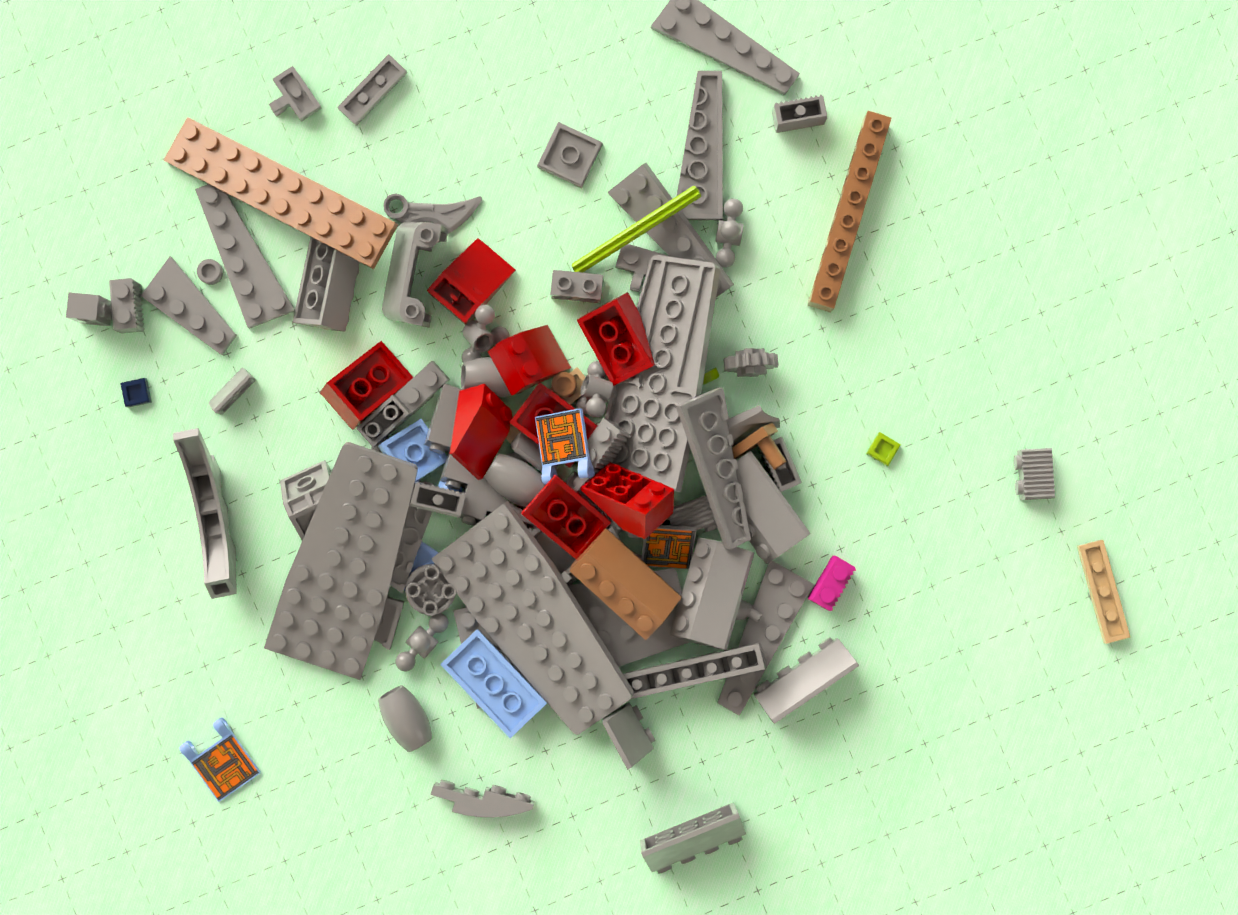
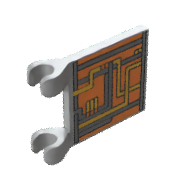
[627,525,696,569]

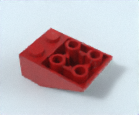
[427,238,516,325]
[581,462,674,539]

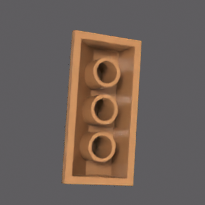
[570,528,682,640]

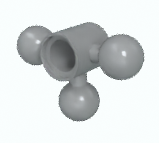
[715,198,744,268]
[461,305,510,362]
[576,361,613,418]
[395,613,449,672]

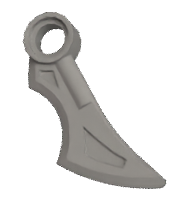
[383,193,482,234]

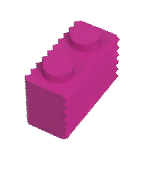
[807,555,856,611]

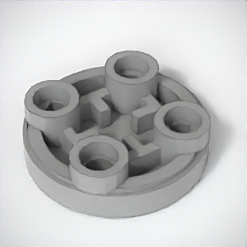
[405,564,457,616]

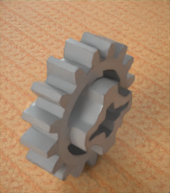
[723,348,779,377]

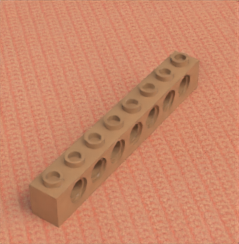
[807,110,892,313]

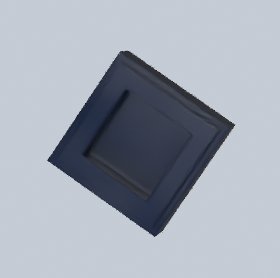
[120,378,152,408]

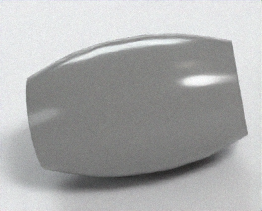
[460,357,523,398]
[484,454,545,508]
[378,685,432,752]

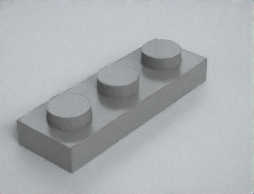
[337,54,407,126]

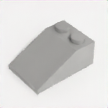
[602,702,656,770]

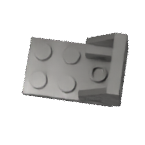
[280,460,331,540]

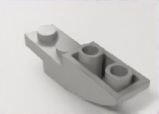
[356,361,450,447]
[430,780,535,818]

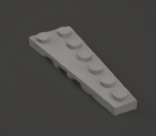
[651,0,800,95]
[677,71,723,221]
[608,162,734,298]
[195,184,295,329]
[676,387,751,550]
[717,560,814,716]

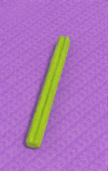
[571,186,701,273]

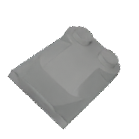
[727,405,780,447]

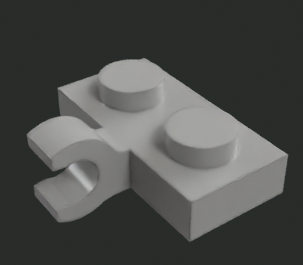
[268,66,322,122]
[615,244,670,292]

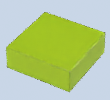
[866,432,901,466]

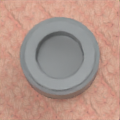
[197,259,223,285]

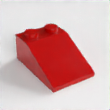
[577,292,655,386]
[488,325,571,396]
[320,341,413,431]
[509,382,598,468]
[450,384,512,480]
[521,474,611,559]

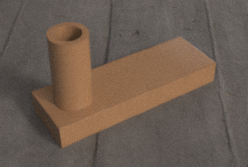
[732,423,787,470]

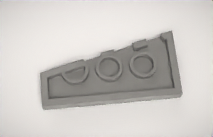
[140,256,237,355]
[390,482,432,594]

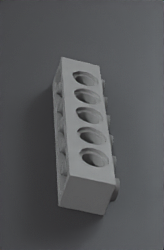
[623,642,766,699]

